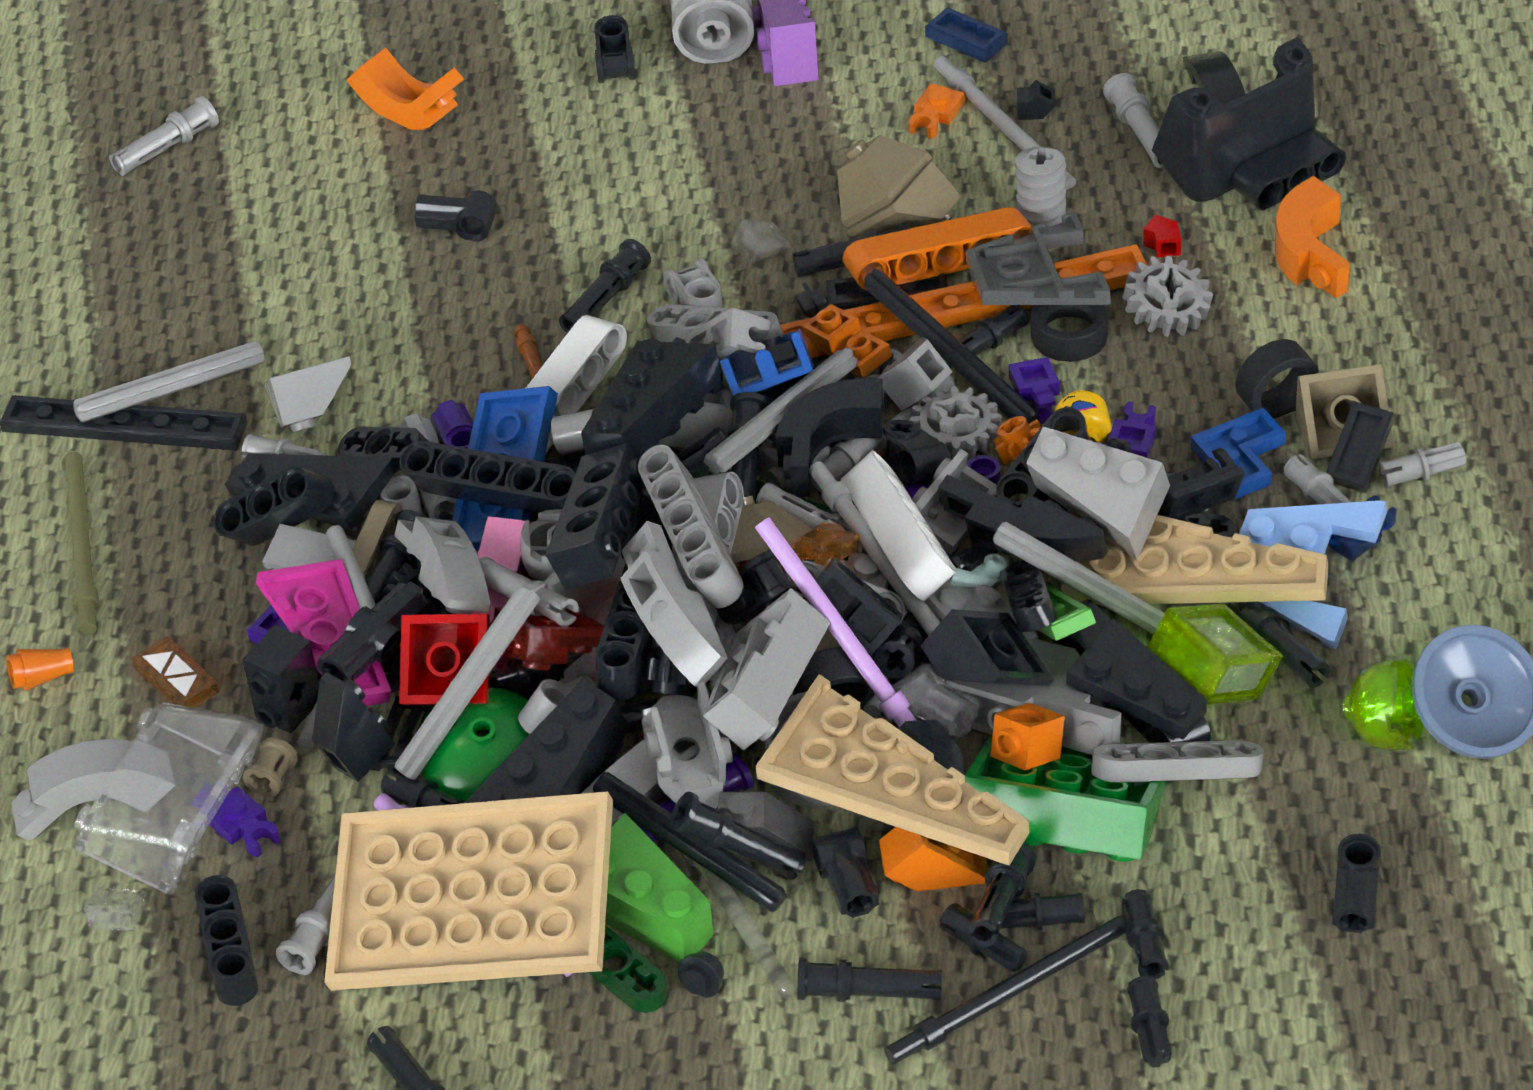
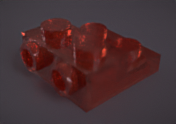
[490,607,604,670]

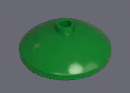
[421,687,529,801]

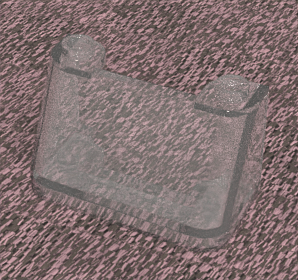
[73,702,264,896]

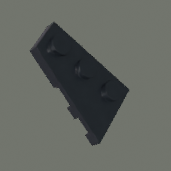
[1066,618,1208,740]

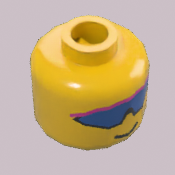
[1055,390,1112,445]

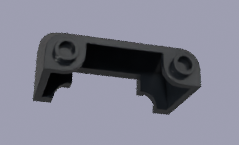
[1152,37,1316,202]

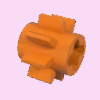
[993,416,1041,465]

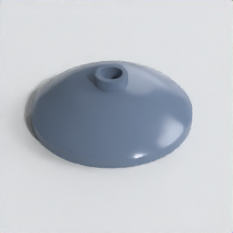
[1411,625,1533,759]

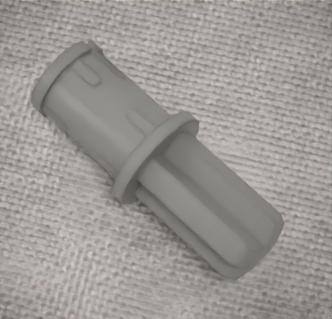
[242,434,324,459]
[1379,442,1466,488]
[1284,454,1351,504]

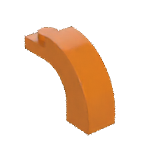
[346,47,464,130]
[1275,176,1350,298]

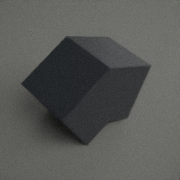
[1017,80,1056,120]

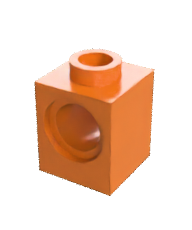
[990,702,1065,771]

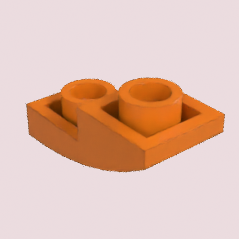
[801,304,892,379]

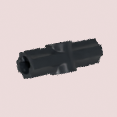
[317,581,430,682]

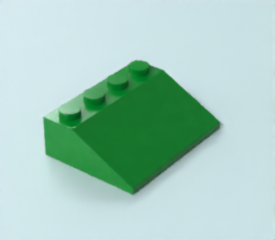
[965,735,1166,862]

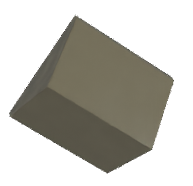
[1295,364,1394,460]

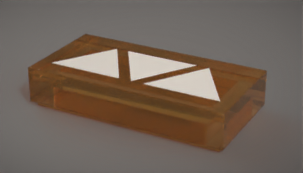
[132,636,220,714]

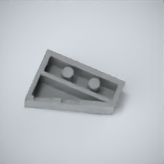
[1026,427,1170,560]

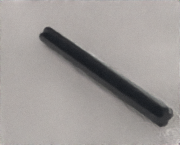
[864,269,1038,424]

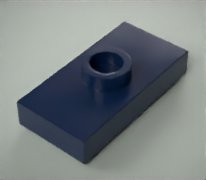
[925,7,1008,63]

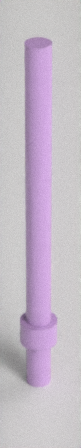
[755,517,916,728]

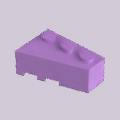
[752,0,819,86]

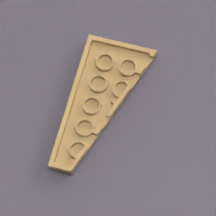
[1061,513,1328,605]
[755,674,1029,865]

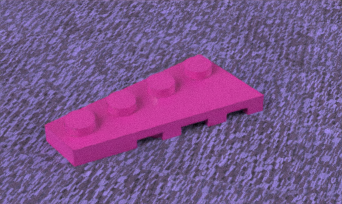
[256,559,391,706]

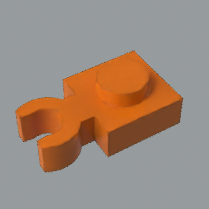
[909,83,965,139]

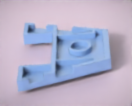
[1239,500,1387,650]

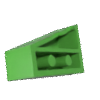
[605,813,714,963]

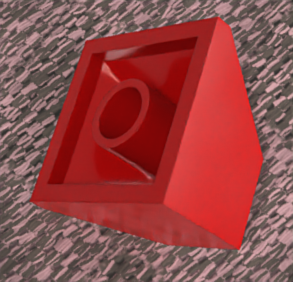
[399,614,490,705]

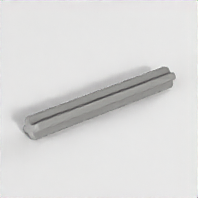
[73,341,265,422]
[993,522,1191,648]
[395,585,540,780]

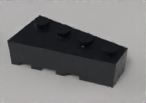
[464,678,629,803]

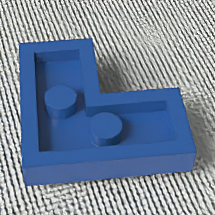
[1191,408,1286,500]

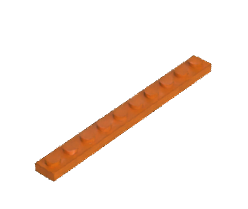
[780,244,1148,358]

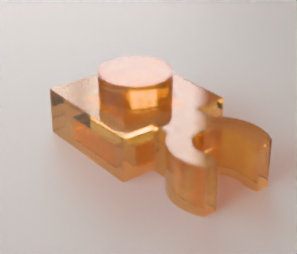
[795,523,859,566]

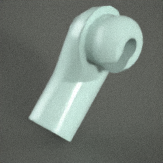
[948,553,1007,588]

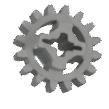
[1122,256,1213,337]
[910,386,1001,459]

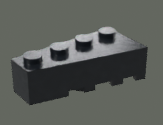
[581,339,723,458]

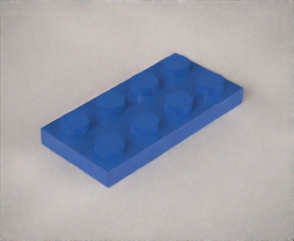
[452,386,558,550]

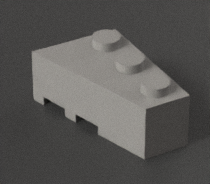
[703,588,831,750]

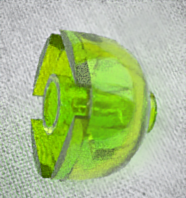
[1343,659,1423,751]

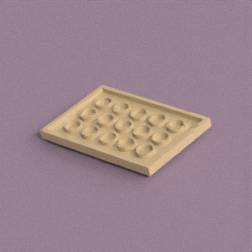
[324,792,613,991]

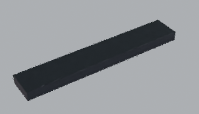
[0,395,248,451]

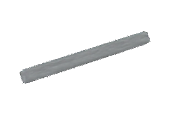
[704,348,857,475]

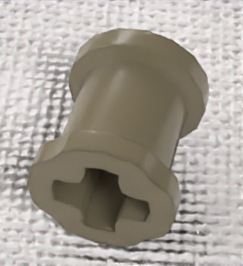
[243,737,298,797]

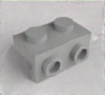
[912,449,998,555]

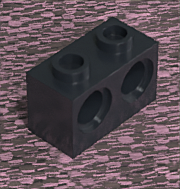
[803,557,902,656]

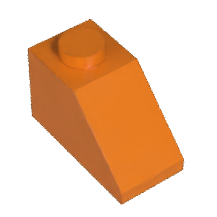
[879,827,988,892]

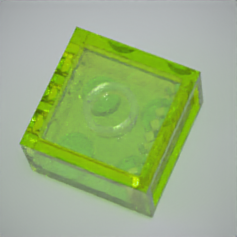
[1147,603,1283,706]

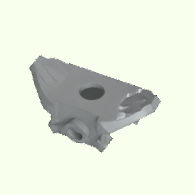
[642,682,733,809]

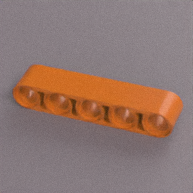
[843,207,1032,290]

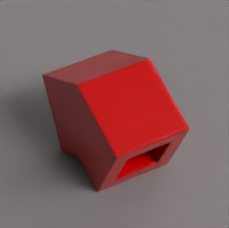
[1143,214,1181,258]

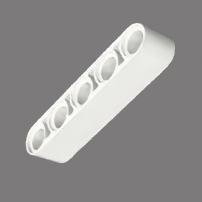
[526,315,627,453]
[841,450,957,601]

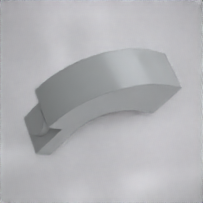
[11,739,175,841]

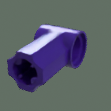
[431,400,473,449]

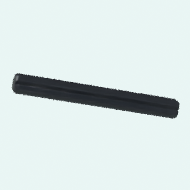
[593,772,787,912]

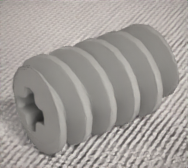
[1016,147,1066,228]

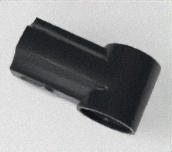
[415,190,498,241]
[811,827,879,918]
[1332,833,1381,933]

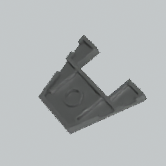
[966,212,1111,305]

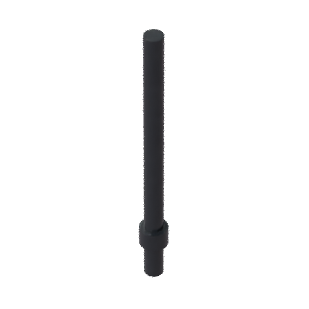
[884,916,1127,1064]

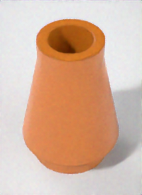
[6,648,74,691]

